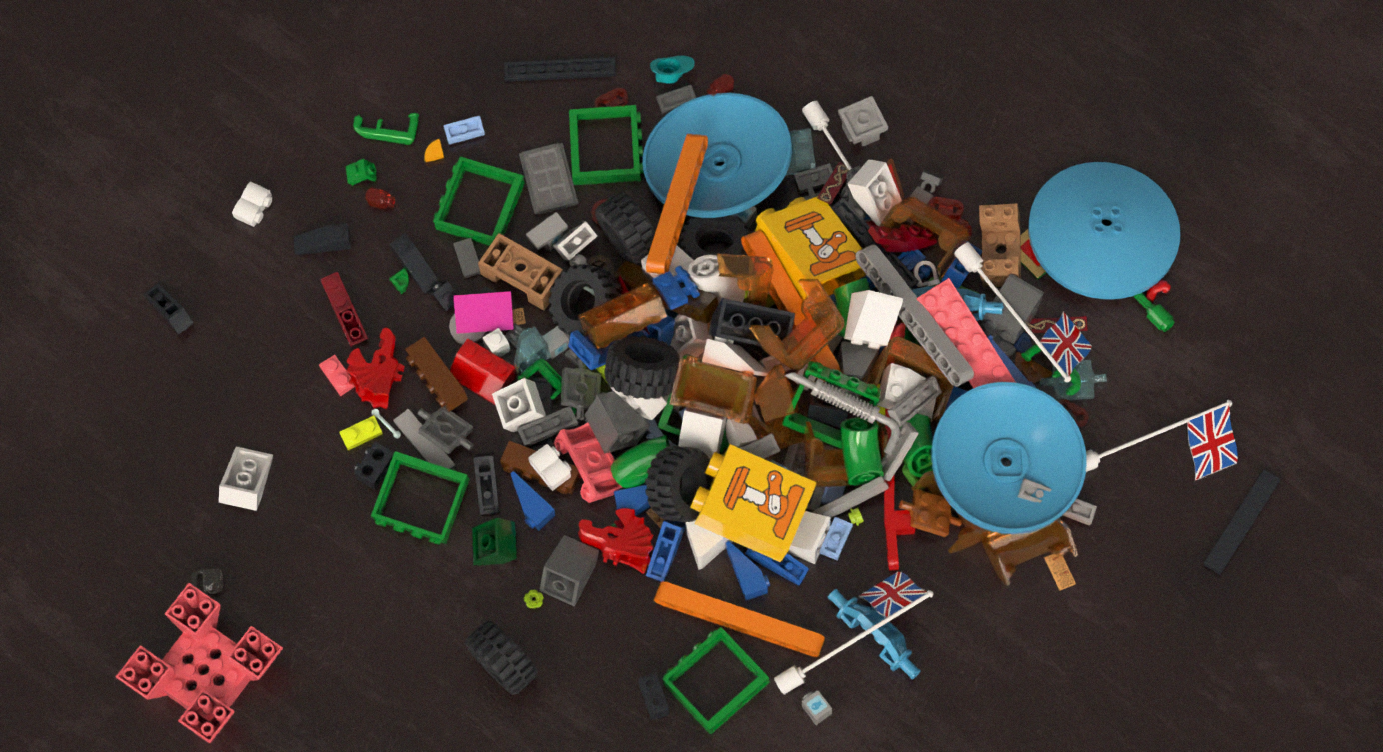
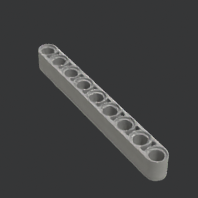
[856,245,974,386]

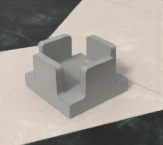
[838,96,888,146]

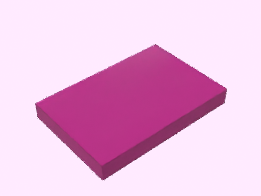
[454,291,514,334]

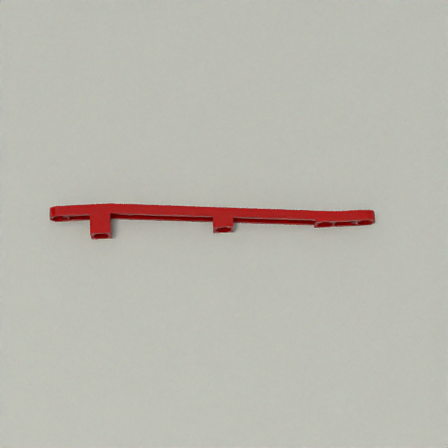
[884,319,915,571]

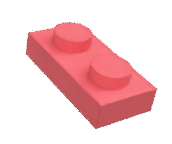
[319,355,354,396]

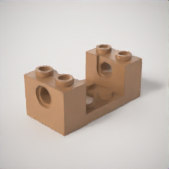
[979,204,1021,287]
[478,233,563,311]

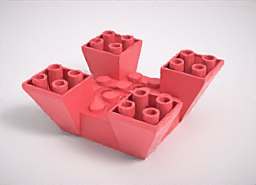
[116,583,283,743]

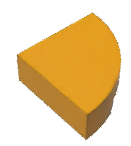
[425,139,444,162]

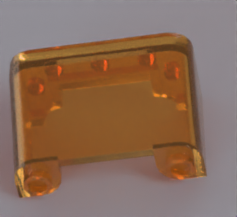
[669,356,757,424]

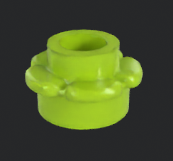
[848,508,864,526]
[524,590,544,609]

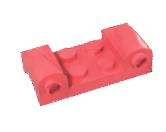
[554,423,625,503]

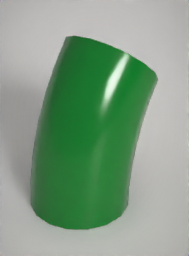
[832,278,870,341]
[899,414,933,477]
[841,417,884,486]
[611,435,670,489]

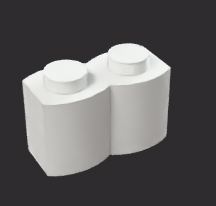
[232,182,272,227]
[528,444,571,491]

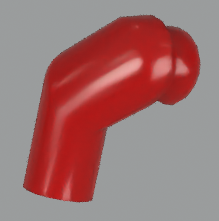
[1145,280,1171,303]

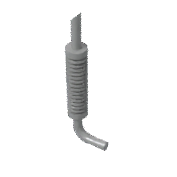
[785,372,900,454]

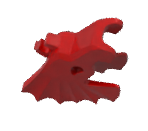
[346,328,405,409]
[578,508,653,574]

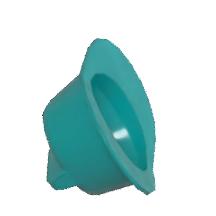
[650,56,695,83]

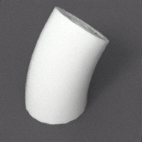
[688,255,745,303]

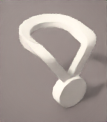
[913,261,940,287]

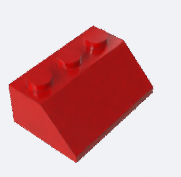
[450,338,517,405]

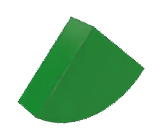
[389,268,409,294]

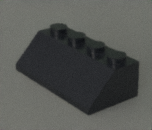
[708,298,795,351]

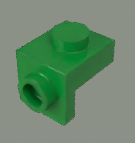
[346,159,377,185]

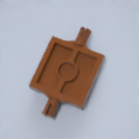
[899,489,962,537]

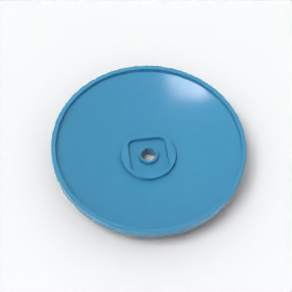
[643,93,792,218]
[1028,162,1180,299]
[931,382,1087,534]

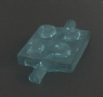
[1040,360,1107,401]

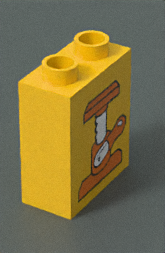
[755,196,866,307]
[690,444,816,562]

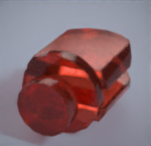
[707,74,734,99]
[365,188,395,209]

